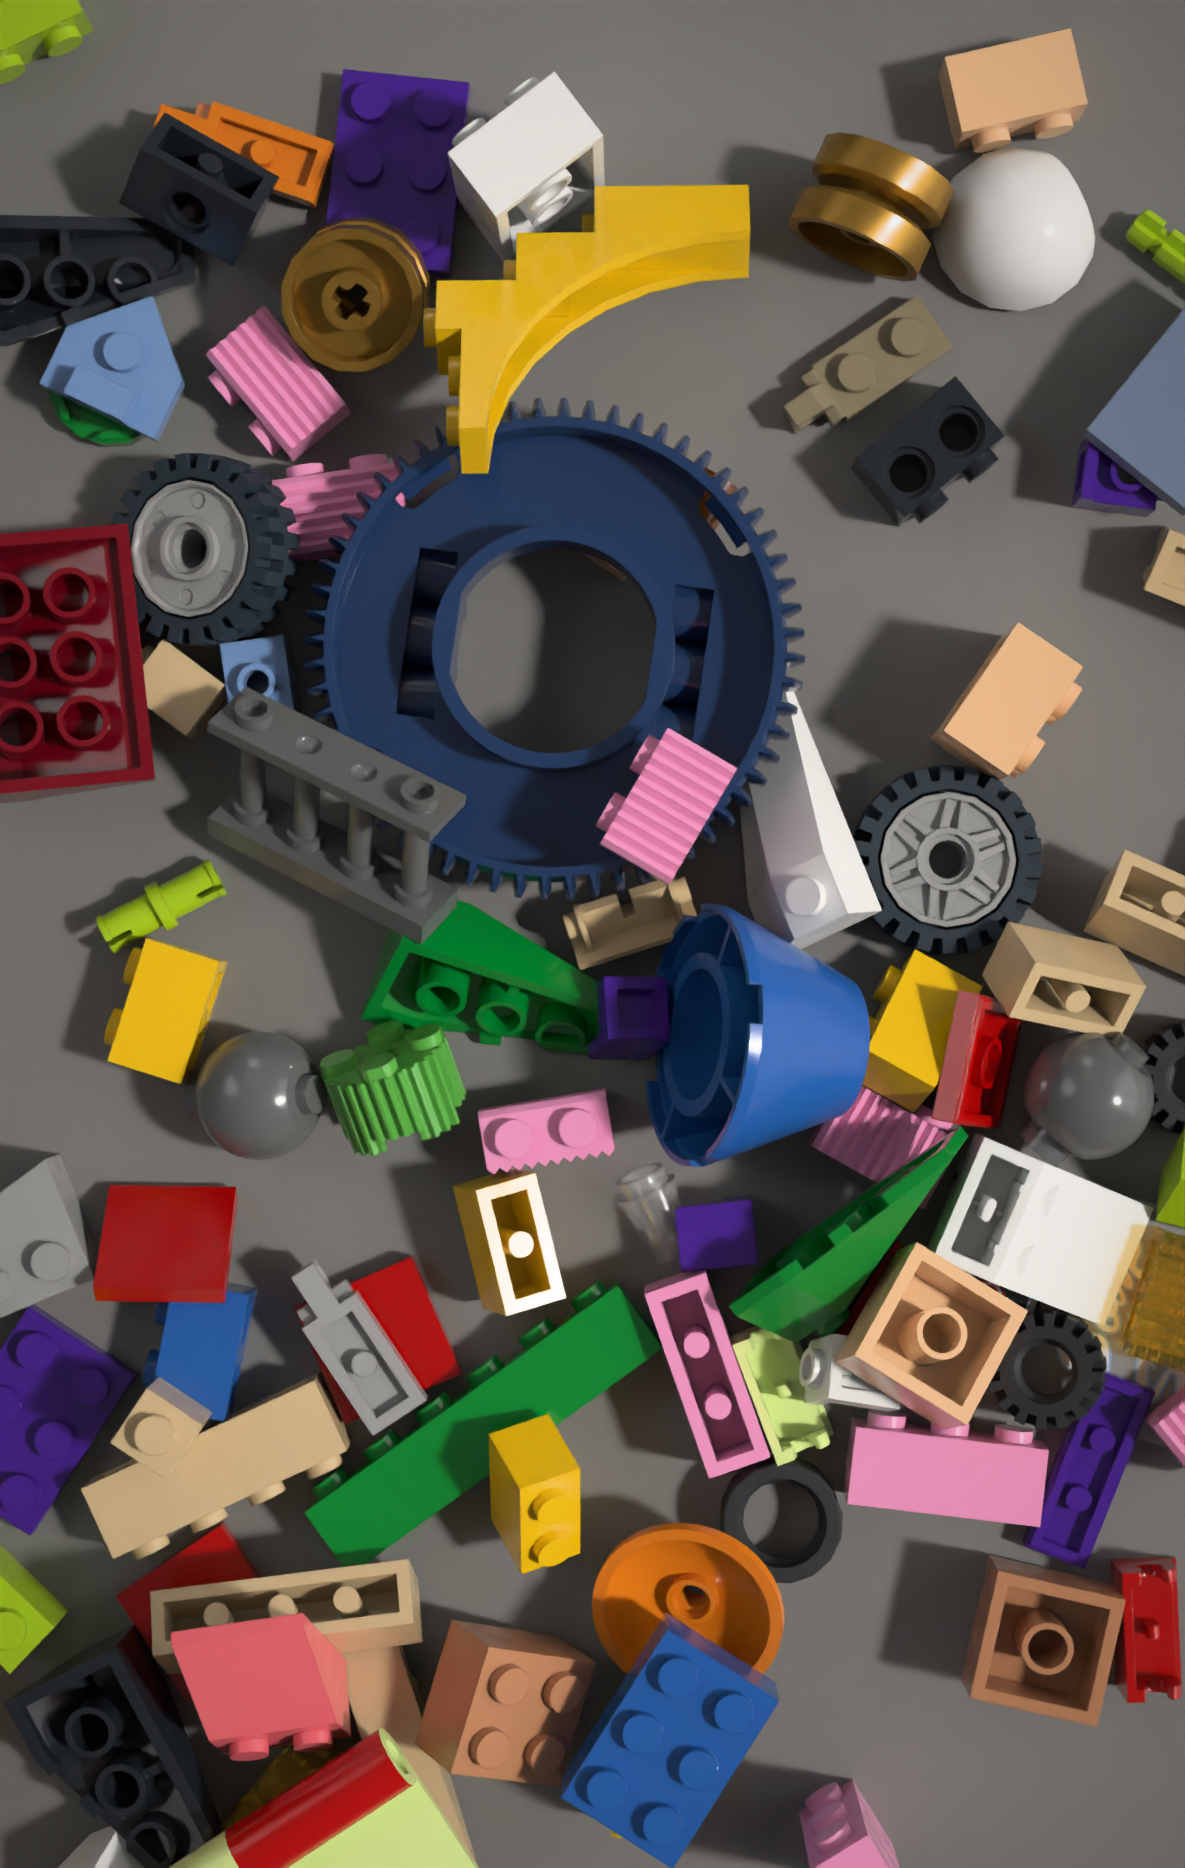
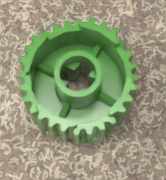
[319,1020,466,1156]

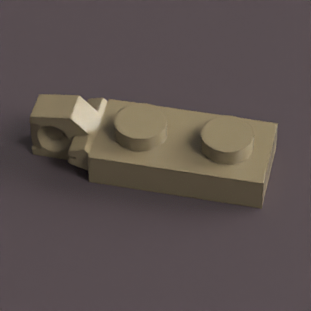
[782,295,953,433]

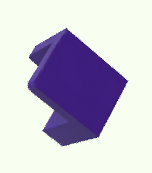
[588,976,670,1060]
[675,1195,758,1272]

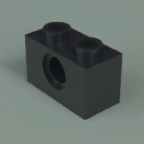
[119,113,279,267]

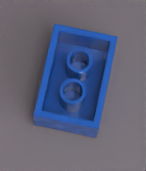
[561,1613,779,1868]

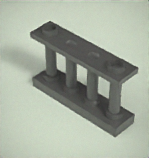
[207,687,466,945]

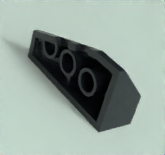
[0,215,196,346]
[4,1625,224,1868]

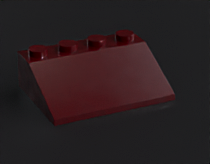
[0,523,155,804]

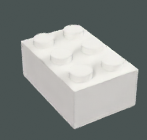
[447,71,605,262]

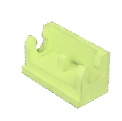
[730,1326,834,1466]

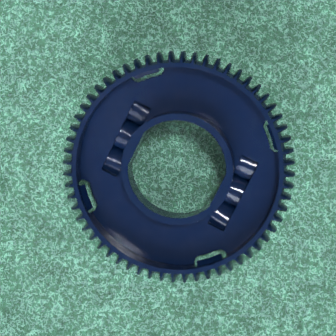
[303,398,805,900]

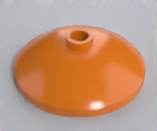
[592,1523,785,1674]

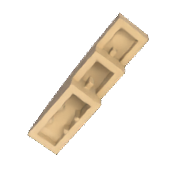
[340,1645,479,1868]

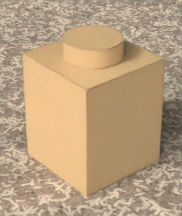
[141,639,227,740]
[110,1377,213,1479]

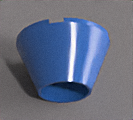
[645,903,870,1167]

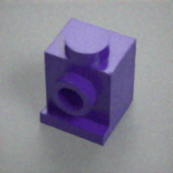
[1071,438,1164,517]

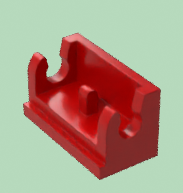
[1111,1556,1182,1703]

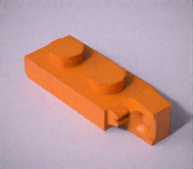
[153,101,335,209]

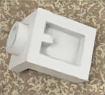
[799,1334,901,1412]

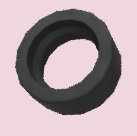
[720,1455,843,1584]

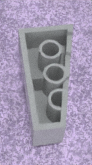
[0,1154,99,1318]

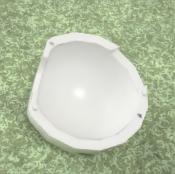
[932,146,1095,311]

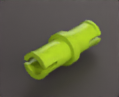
[95,858,228,953]

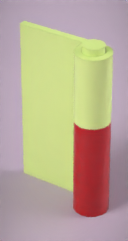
[169,1728,478,1868]

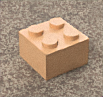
[930,622,1083,780]
[834,1242,1028,1429]

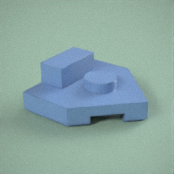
[39,296,185,442]

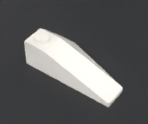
[740,691,882,949]

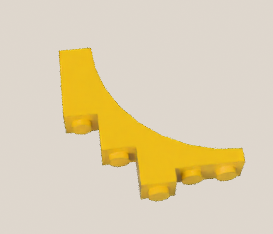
[423,185,750,474]

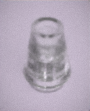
[615,1162,681,1262]

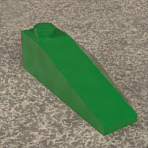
[360,900,600,1054]
[729,1126,968,1343]

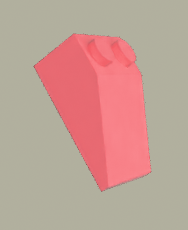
[171,1613,351,1761]

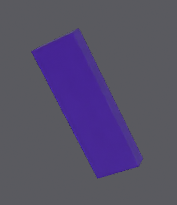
[1022,1370,1155,1569]

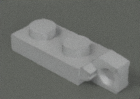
[291,1259,428,1436]

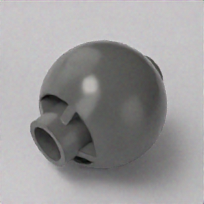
[1019,1031,1154,1167]
[184,1032,327,1160]

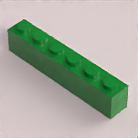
[304,1279,663,1567]

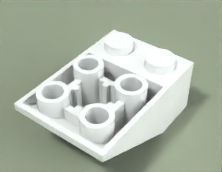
[927,1133,1154,1326]

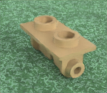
[562,876,697,970]

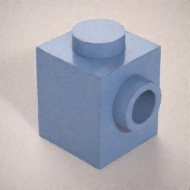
[219,635,301,713]

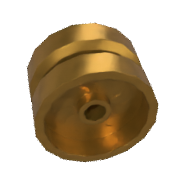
[788,132,954,282]
[281,217,430,372]

